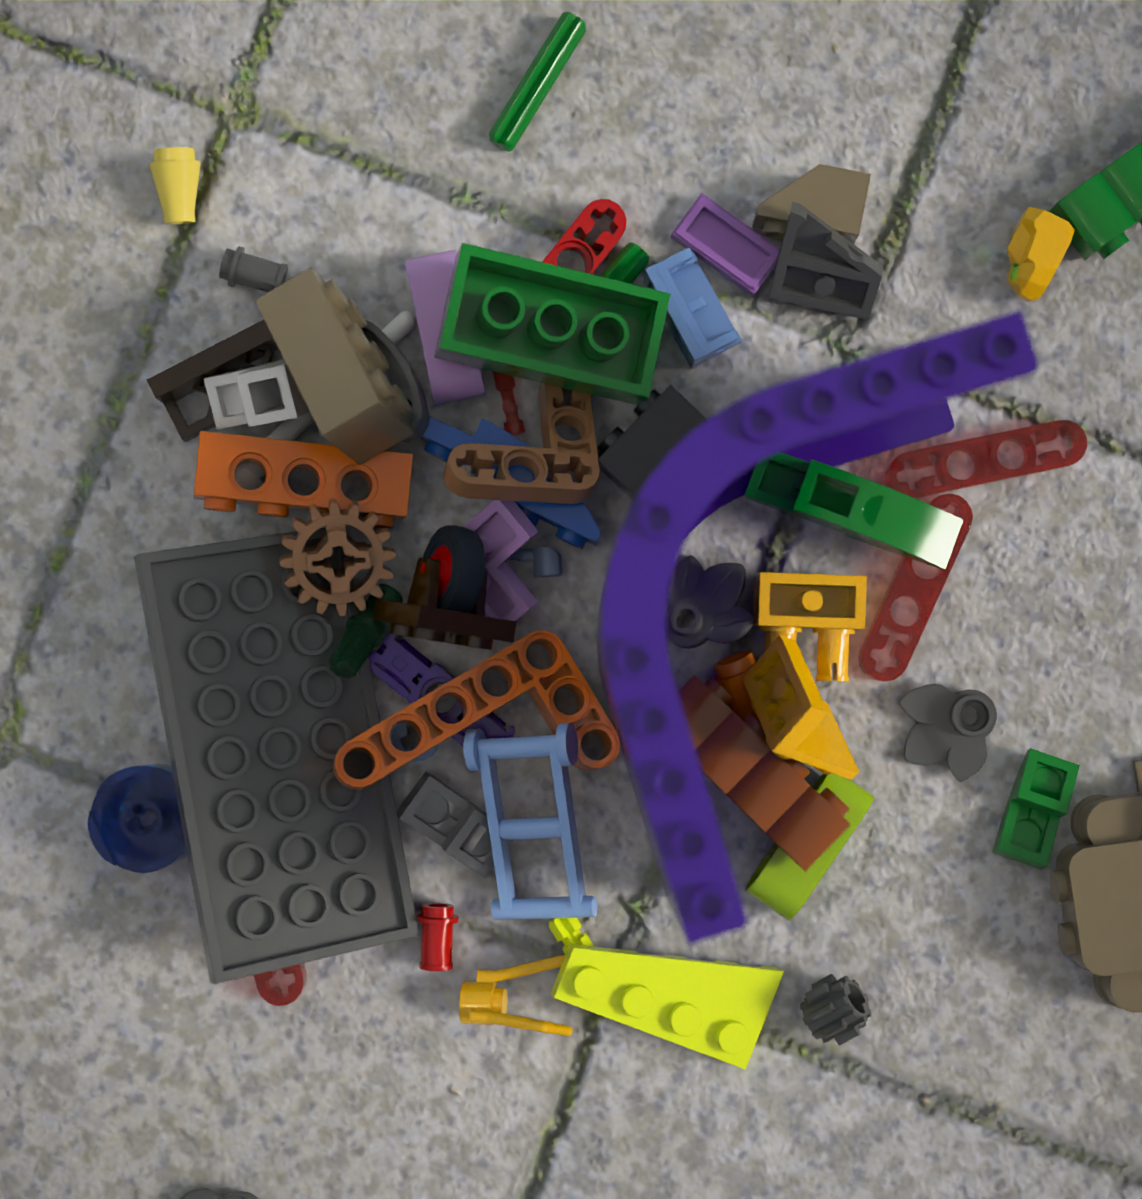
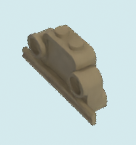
[1050,760,1142,1013]

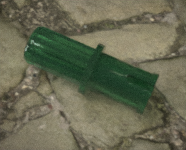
[329,583,403,680]

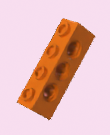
[194,431,413,528]

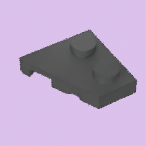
[768,202,883,320]

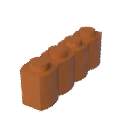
[678,675,850,872]

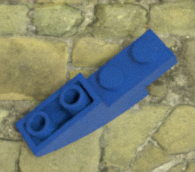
[419,416,602,549]

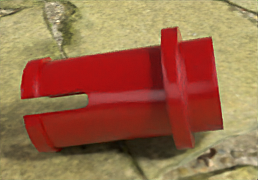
[417,903,459,971]

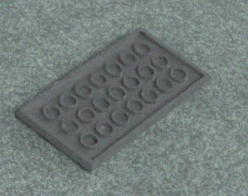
[134,527,420,984]

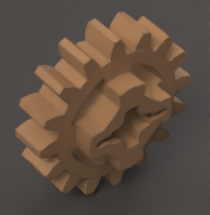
[279,499,396,616]

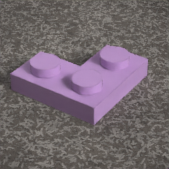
[464,500,539,621]

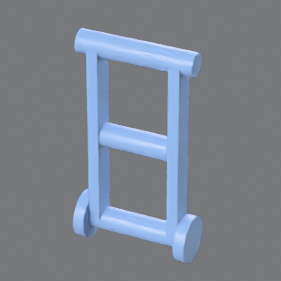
[463,723,597,920]

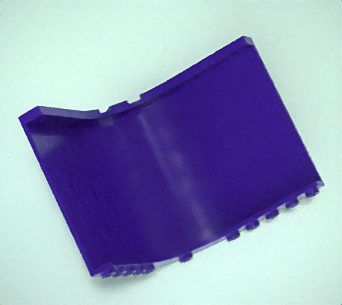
[597,310,1038,945]

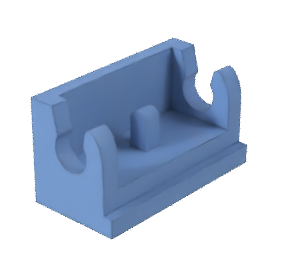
[643,248,742,369]

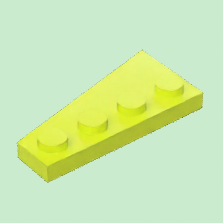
[550,944,784,1070]

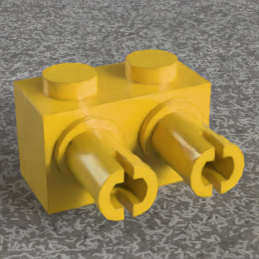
[753,572,867,682]

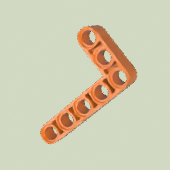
[333,630,620,790]

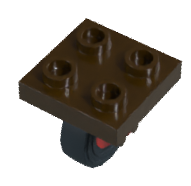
[372,525,517,650]

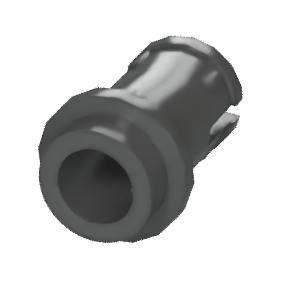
[219,246,288,292]

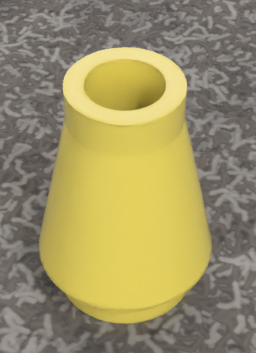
[149,147,201,224]

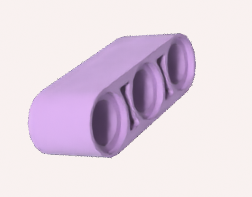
[405,249,486,405]

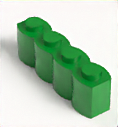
[1049,142,1142,260]

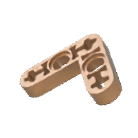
[443,383,600,504]

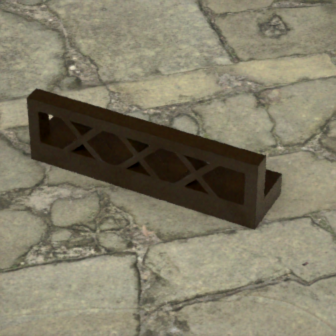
[147,320,279,442]

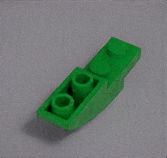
[745,452,963,570]

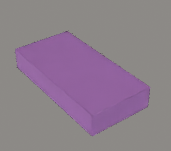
[671,193,780,297]

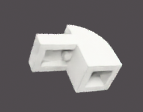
[204,360,310,430]

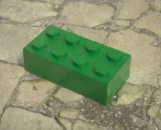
[434,243,671,405]

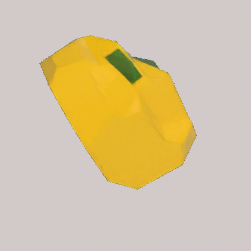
[1007,207,1075,302]

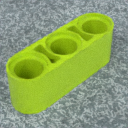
[745,773,874,921]

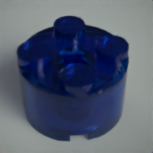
[87,764,187,873]

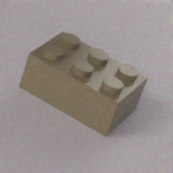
[255,267,414,465]

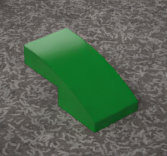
[992,748,1080,870]

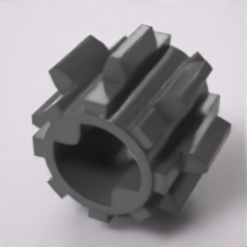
[800,974,871,1045]

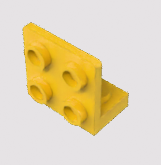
[742,634,859,780]

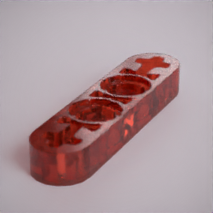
[885,420,1087,499]
[858,493,973,682]

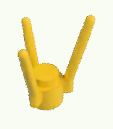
[459,955,573,1036]

